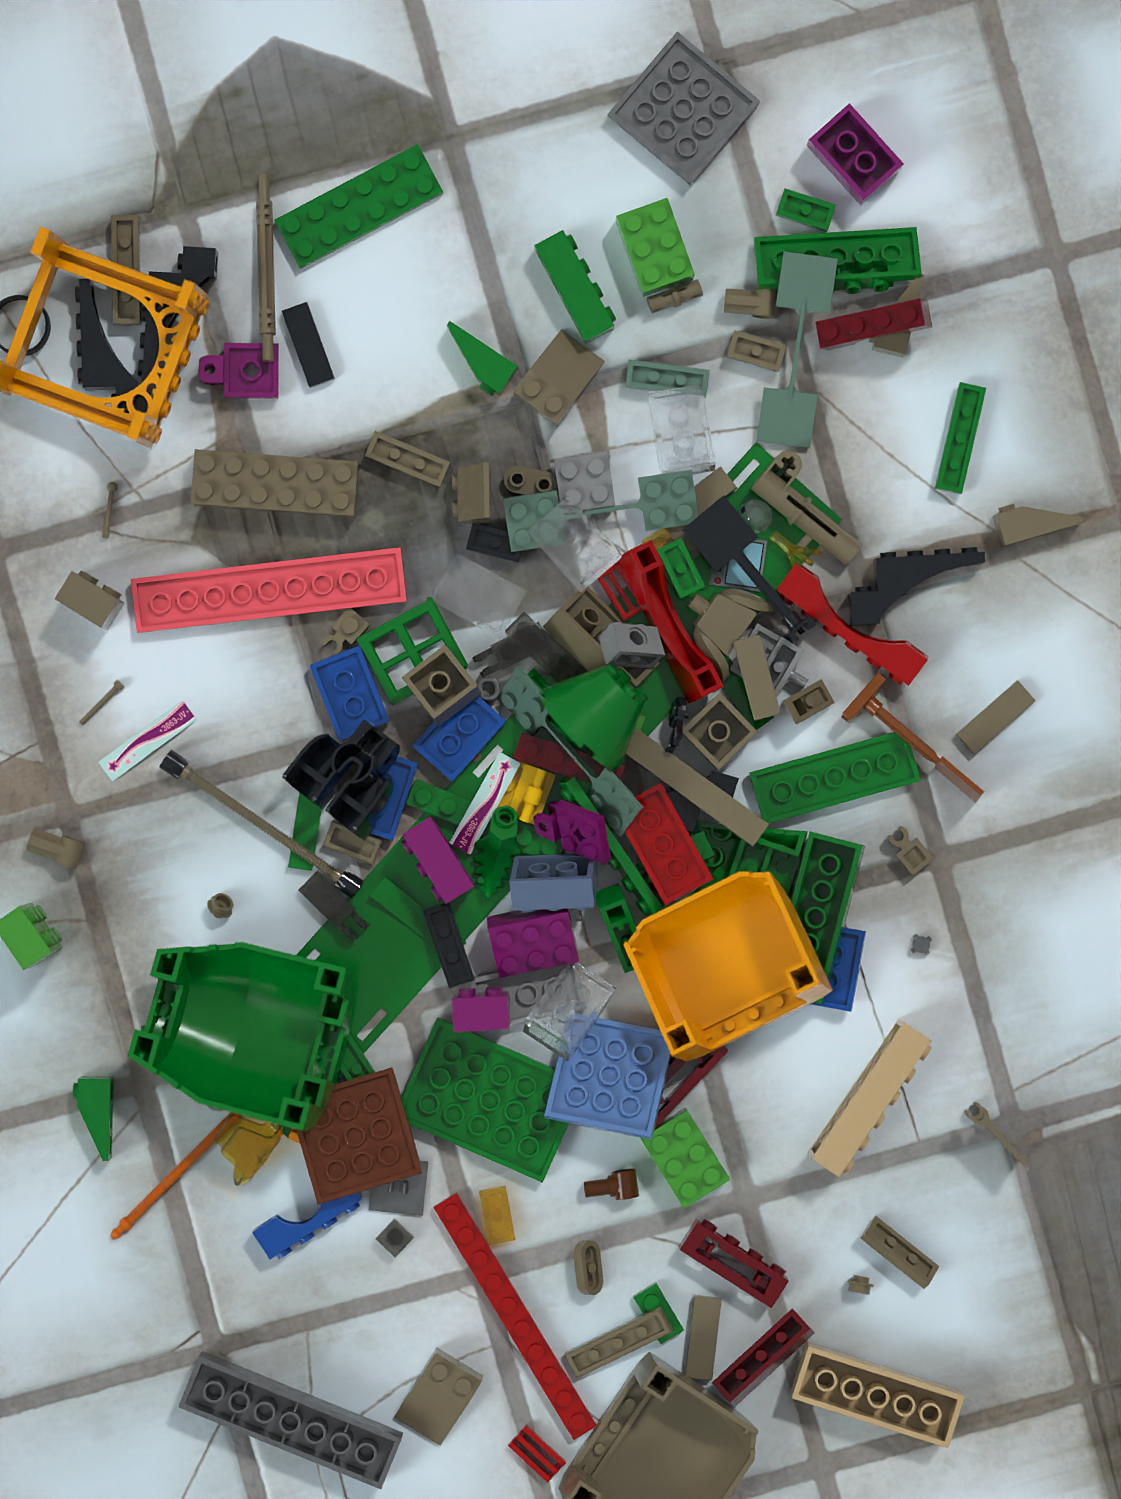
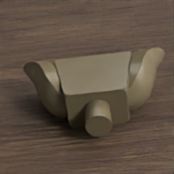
[687,588,776,682]

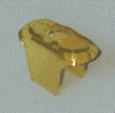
[214,1114,283,1186]

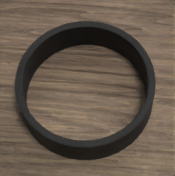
[0,295,51,356]

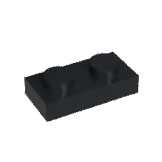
[466,523,522,563]

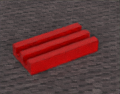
[595,561,642,621]
[508,1424,566,1483]

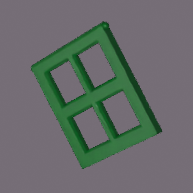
[356,597,468,705]

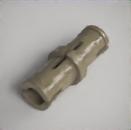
[646,279,703,314]

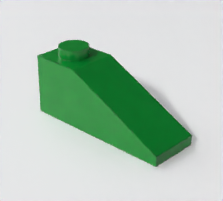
[447,321,518,396]
[596,883,637,973]
[73,1076,114,1161]

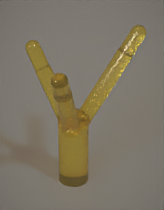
[769,530,822,566]

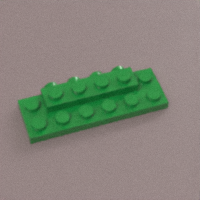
[754,227,922,294]

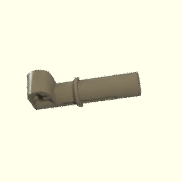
[751,450,863,565]

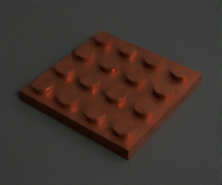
[296,1067,423,1205]

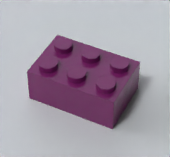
[806,103,904,206]
[401,816,475,904]
[487,908,579,978]
[452,986,511,1032]

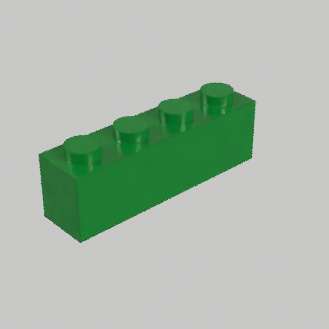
[534,230,616,344]

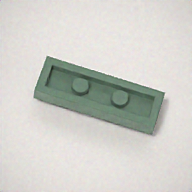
[625,359,710,398]

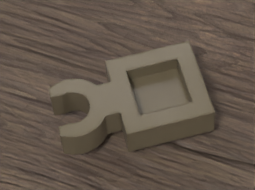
[322,608,370,655]
[887,826,934,876]

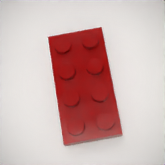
[625,783,714,905]

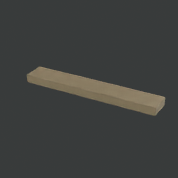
[625,729,769,847]

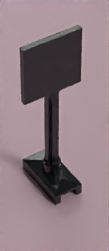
[682,495,816,643]

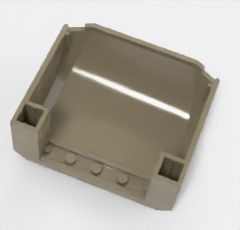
[558,1352,758,1499]

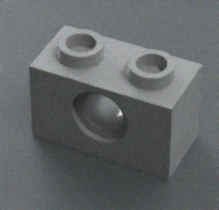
[598,622,665,669]

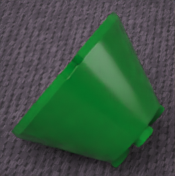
[539,663,648,770]

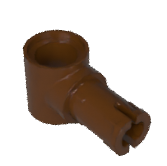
[584,1168,639,1200]

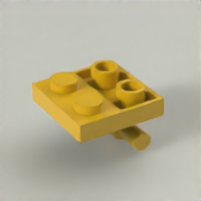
[496,760,556,825]

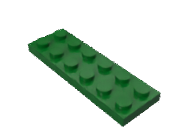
[274,144,443,269]
[749,732,921,824]

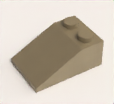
[513,329,605,427]
[452,462,491,524]
[394,1347,483,1445]

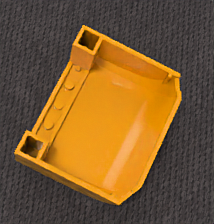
[623,872,832,1061]

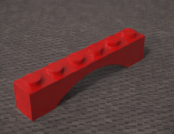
[617,540,724,704]
[777,561,928,686]

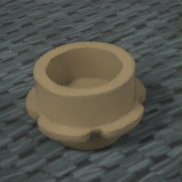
[207,893,234,918]
[847,1275,874,1295]

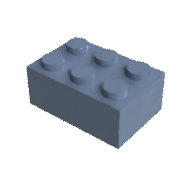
[509,854,598,912]

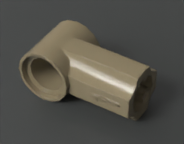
[724,288,778,319]
[27,828,85,869]

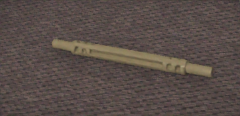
[256,174,276,362]

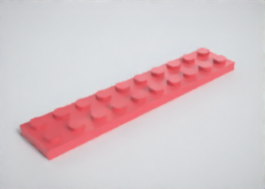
[131,547,407,633]

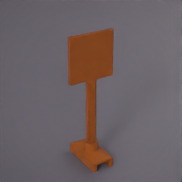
[841,673,984,803]

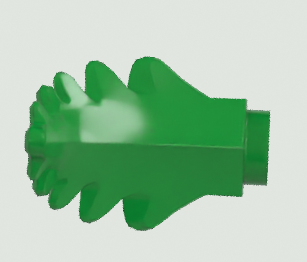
[473,806,521,900]

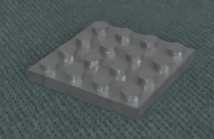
[607,31,760,185]

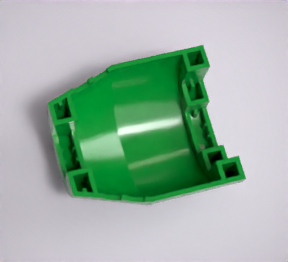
[127,942,354,1131]

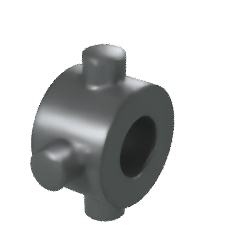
[910,934,932,955]

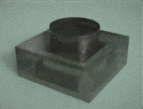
[376,1218,414,1257]

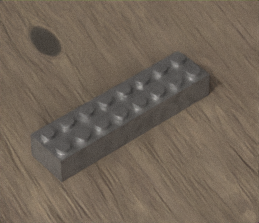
[178,1351,403,1489]

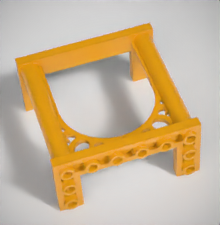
[0,226,210,449]

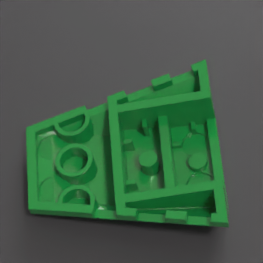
[691,822,808,897]

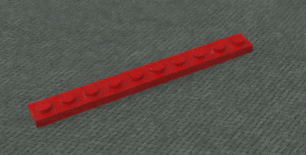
[433,1192,597,1440]

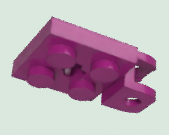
[199,343,279,399]
[533,800,611,865]

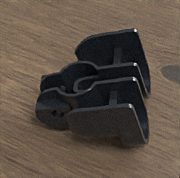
[282,720,400,841]

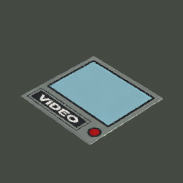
[709,539,767,592]

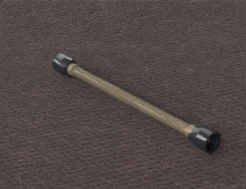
[159,749,364,899]

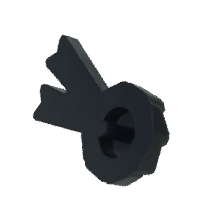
[665,697,690,753]

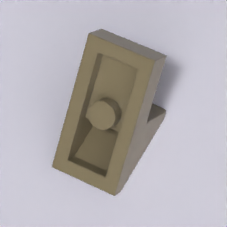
[783,679,835,725]

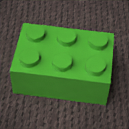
[616,198,695,297]
[0,903,63,970]
[640,1107,730,1209]

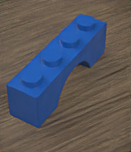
[252,1192,363,1260]

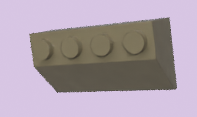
[543,584,662,688]

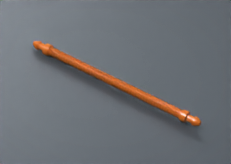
[110,1112,241,1240]

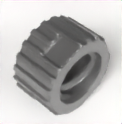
[477,677,501,701]

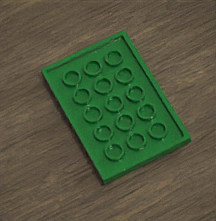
[402,1017,569,1183]

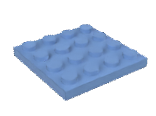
[544,1012,671,1140]

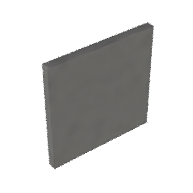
[369,1161,429,1216]

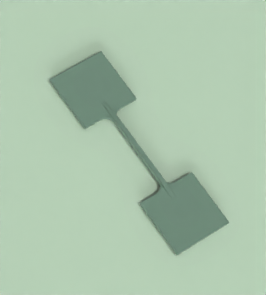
[756,251,838,448]
[503,469,698,552]
[498,666,643,837]

